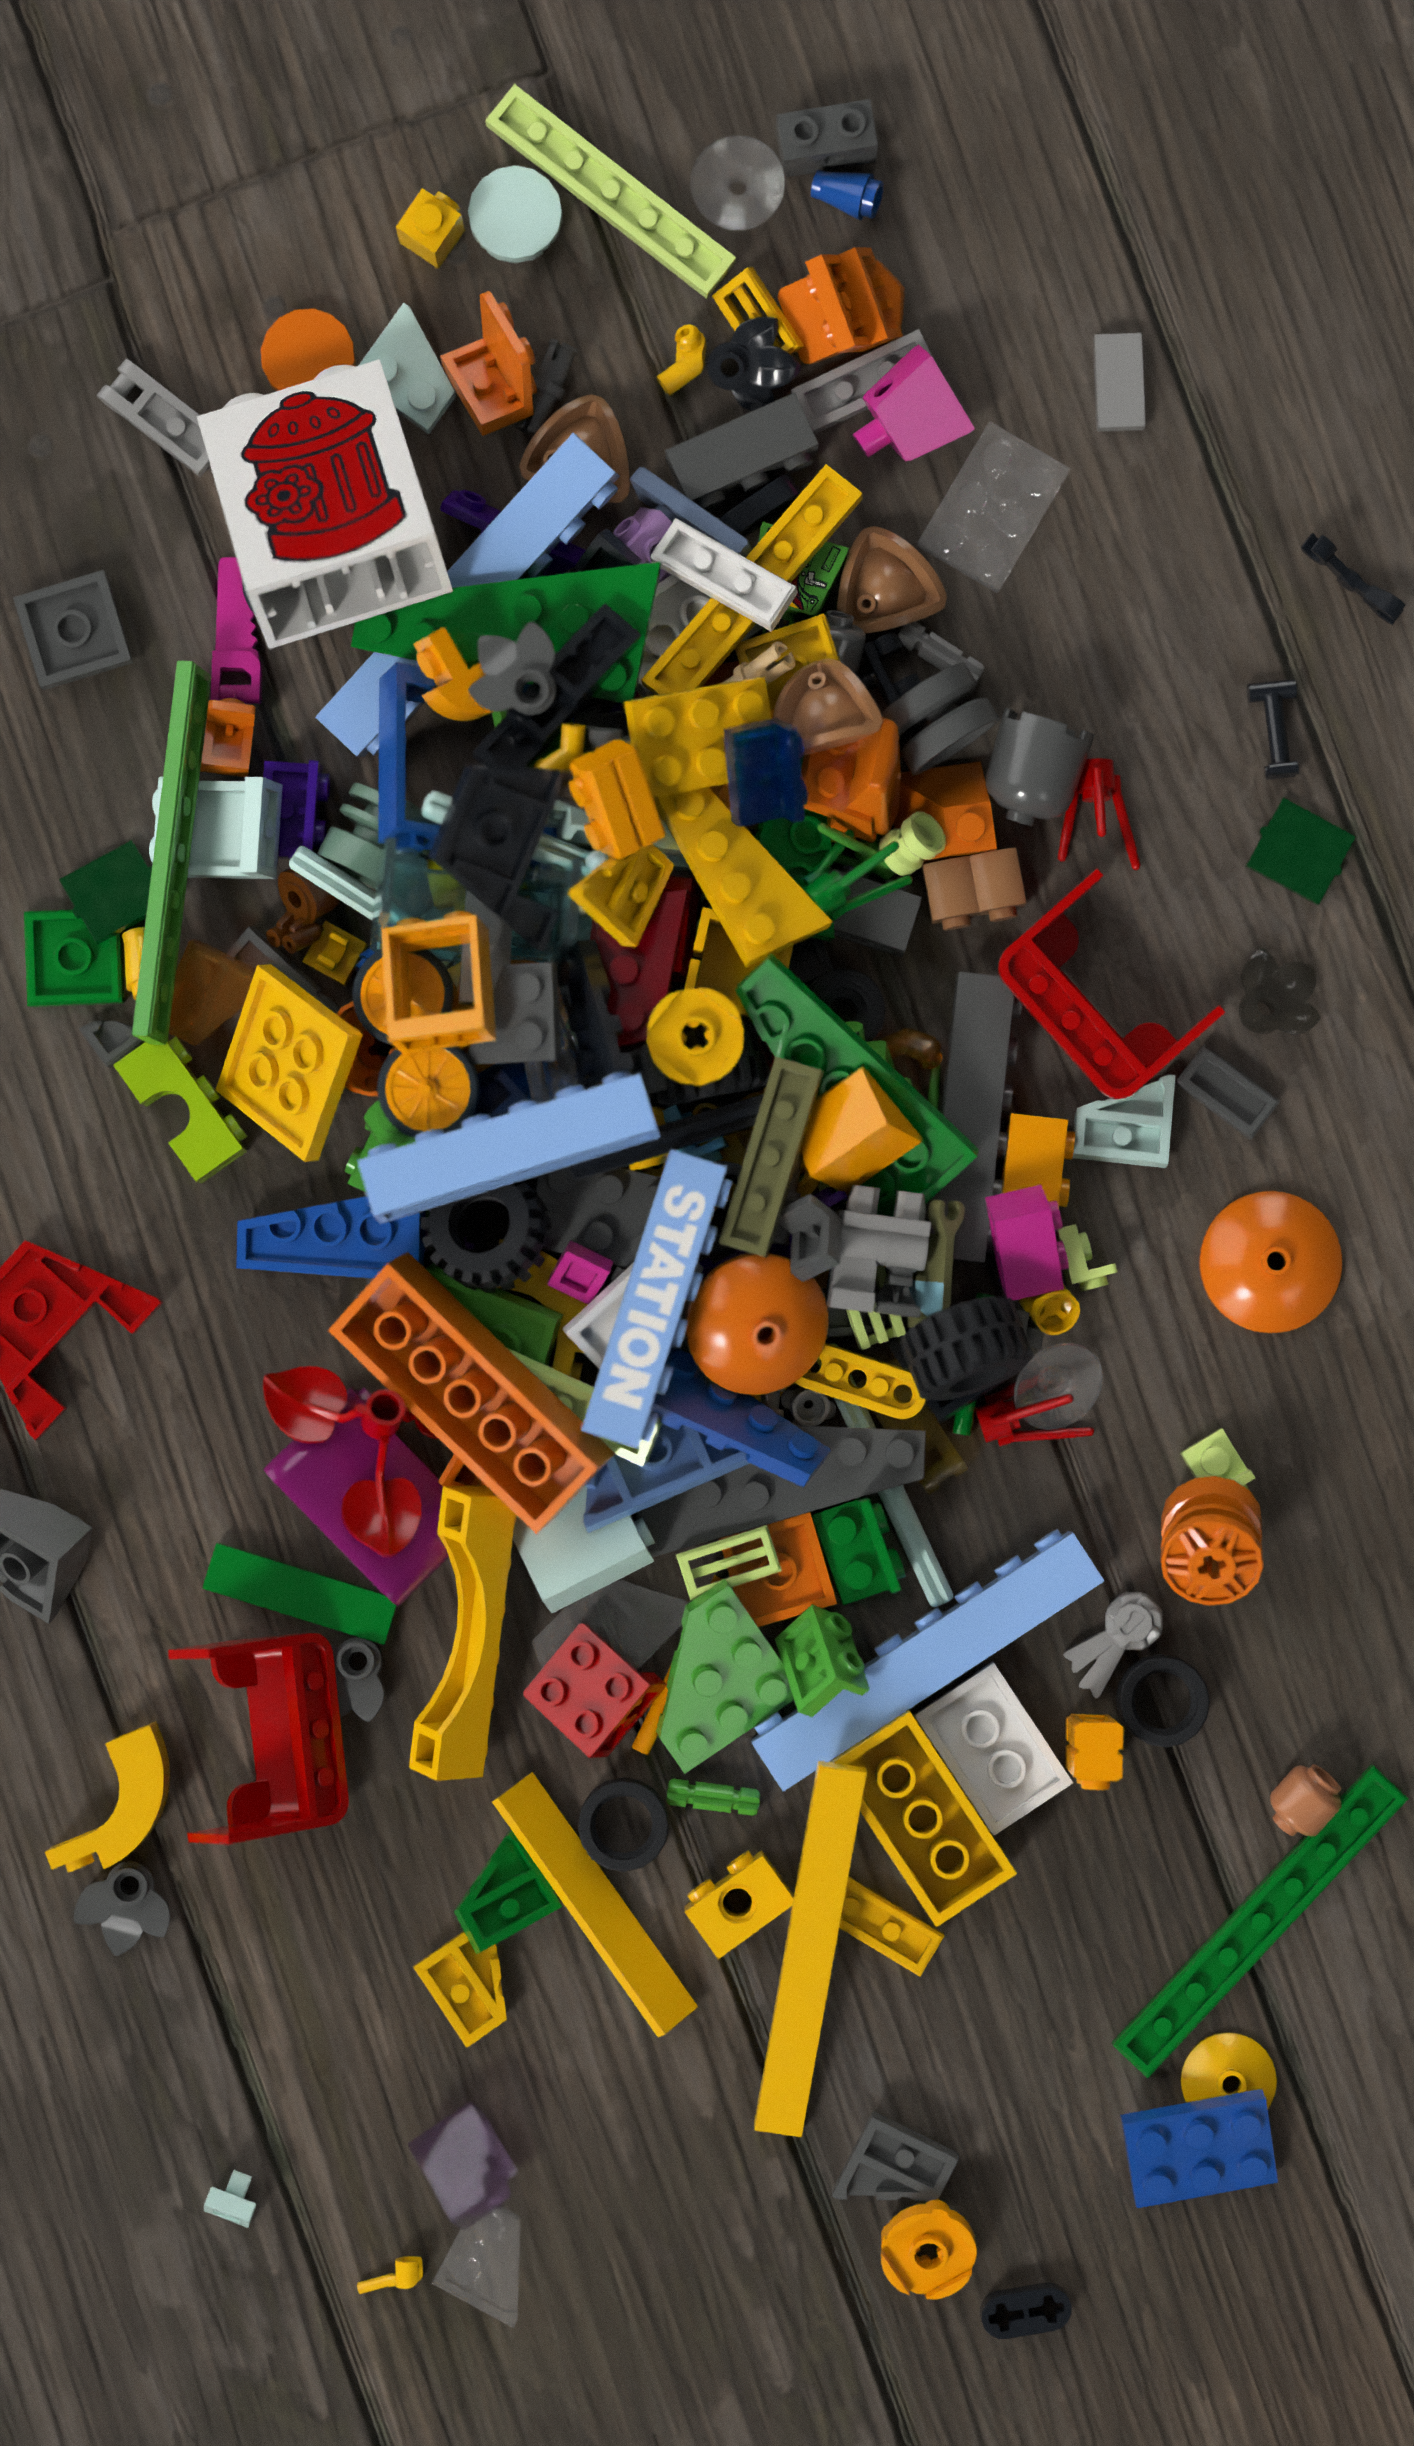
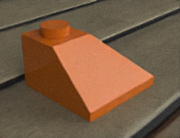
[893,762,997,865]

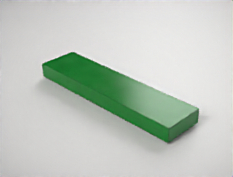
[202,1542,397,1645]

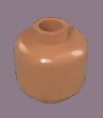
[1270,1764,1342,1837]

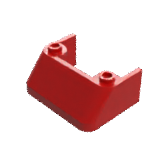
[998,869,1225,1099]
[168,1633,349,1844]

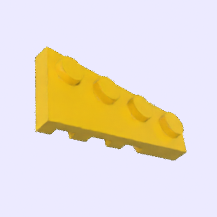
[655,787,832,967]

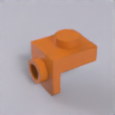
[200,698,256,777]

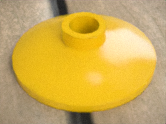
[1181,2032,1277,2110]

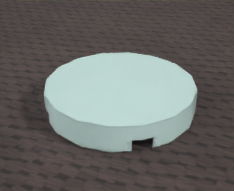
[468,165,562,263]

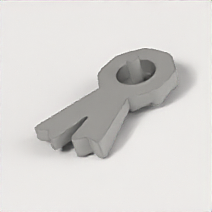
[1063,1592,1163,1699]

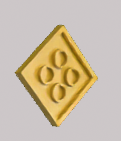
[215,964,363,1162]

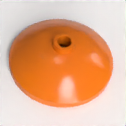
[1199,1191,1342,1333]
[685,1253,829,1395]

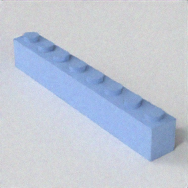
[315,433,620,757]
[751,1529,1104,1792]

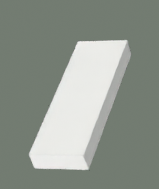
[650,518,798,632]

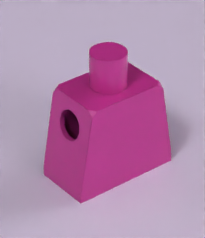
[852,344,975,461]

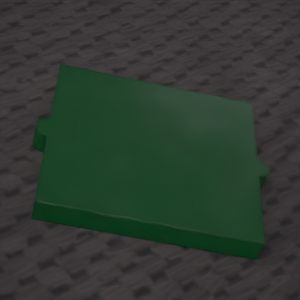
[1245,797,1356,906]
[59,840,152,945]

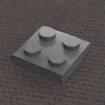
[13,570,134,691]

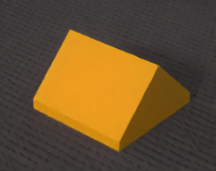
[800,1065,923,1194]

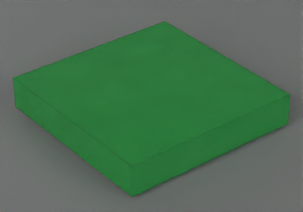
[24,910,124,1007]

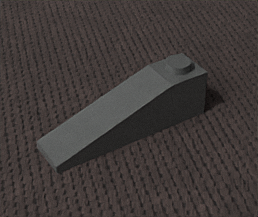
[0,1489,93,1624]

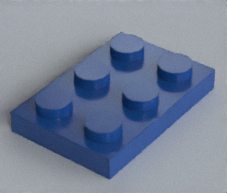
[1120,2089,1278,2208]

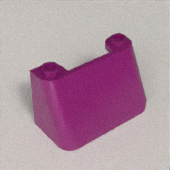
[263,1387,449,1606]

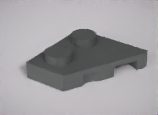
[467,962,561,1065]
[832,2111,959,2201]

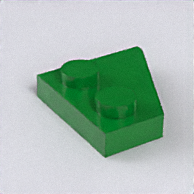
[454,1830,562,1954]

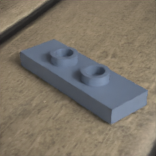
[630,467,752,558]

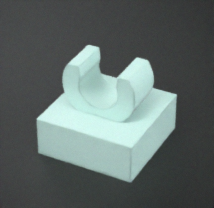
[204,2170,256,2228]

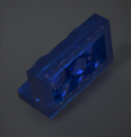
[723,718,808,827]

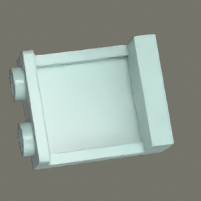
[149,777,283,879]

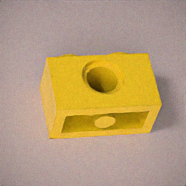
[684,1850,794,1959]

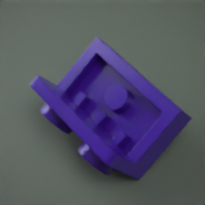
[263,760,330,859]

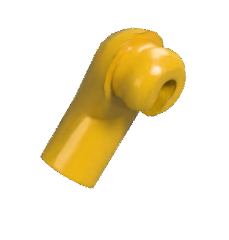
[656,324,707,396]
[533,723,586,769]

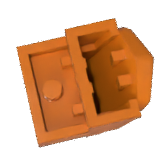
[778,247,905,364]
[794,717,901,843]

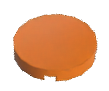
[261,308,356,391]

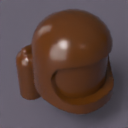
[266,868,341,954]

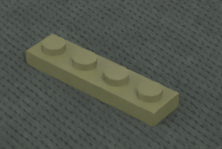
[719,1056,824,1258]

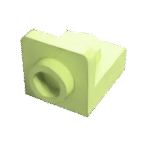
[1055,1224,1118,1292]
[1180,1428,1256,1490]

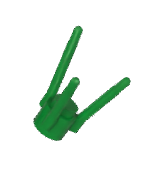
[802,830,913,921]

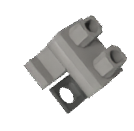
[825,1185,931,1318]

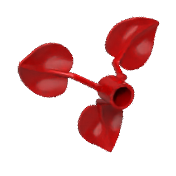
[263,1366,438,1557]

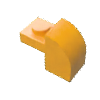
[413,627,494,721]

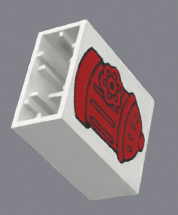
[197,359,453,649]

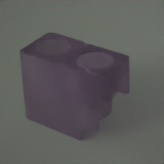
[408,2101,518,2230]

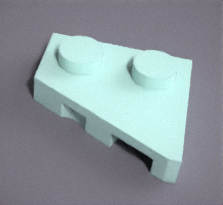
[358,303,456,434]
[1073,1075,1176,1168]

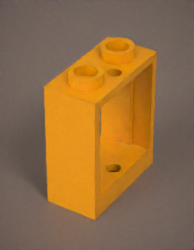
[381,911,496,1053]

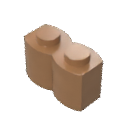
[921,847,1026,931]

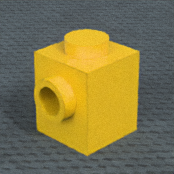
[396,188,465,269]

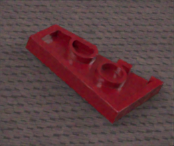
[595,889,690,1048]

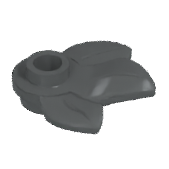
[468,622,556,715]
[331,1637,385,1722]
[74,1861,170,1956]

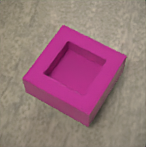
[547,1240,613,1304]

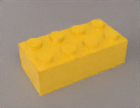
[829,1710,1017,1927]

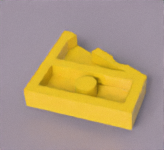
[568,843,675,947]
[412,1931,507,2048]

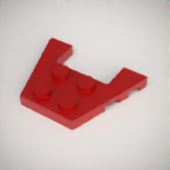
[0,1240,163,1440]

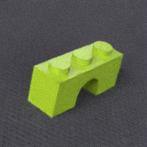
[113,1036,248,1184]

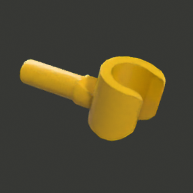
[357,2256,423,2294]

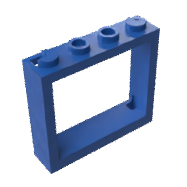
[378,662,575,871]

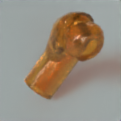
[877,1028,943,1070]

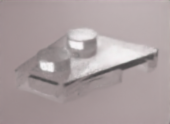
[432,2195,521,2328]

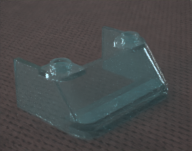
[370,837,582,969]

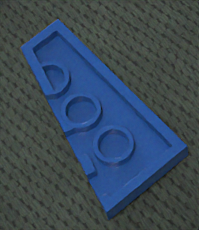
[650,1346,831,1487]

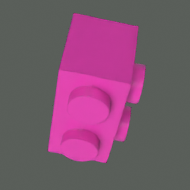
[985,1185,1069,1301]

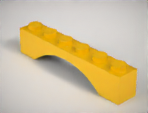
[409,1485,517,1781]

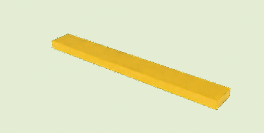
[754,1761,867,2137]

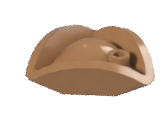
[519,394,630,503]
[837,526,947,634]
[772,659,883,758]

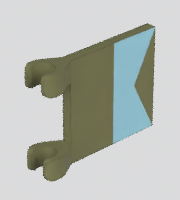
[886,1200,965,1328]

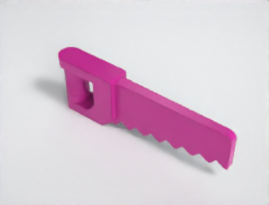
[211,557,263,704]

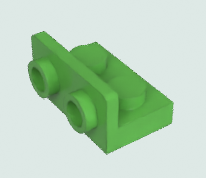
[775,1605,870,1717]

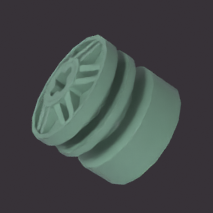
[317,783,438,902]

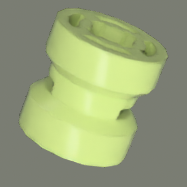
[879,811,946,876]

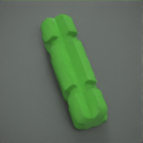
[666,1779,760,1816]

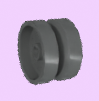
[881,662,1000,776]

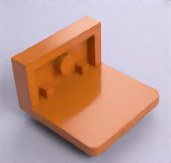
[440,291,537,436]

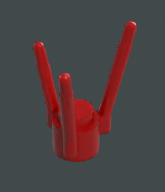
[1057,758,1141,870]
[975,1365,1094,1447]

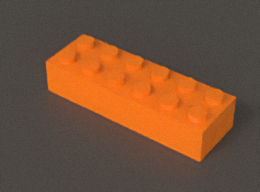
[328,1252,615,1534]

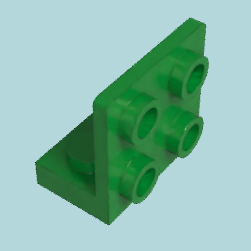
[811,1496,906,1606]

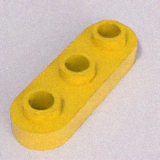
[795,1342,927,1419]

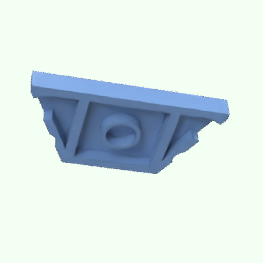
[583,1410,750,1533]

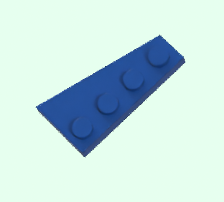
[236,1196,426,1279]

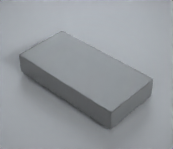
[1093,333,1145,432]

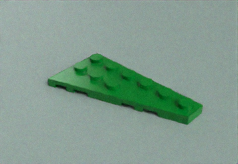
[351,562,662,704]
[735,953,979,1216]

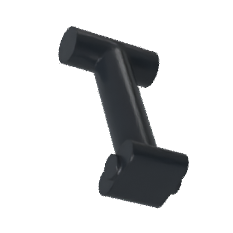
[1247,679,1299,780]

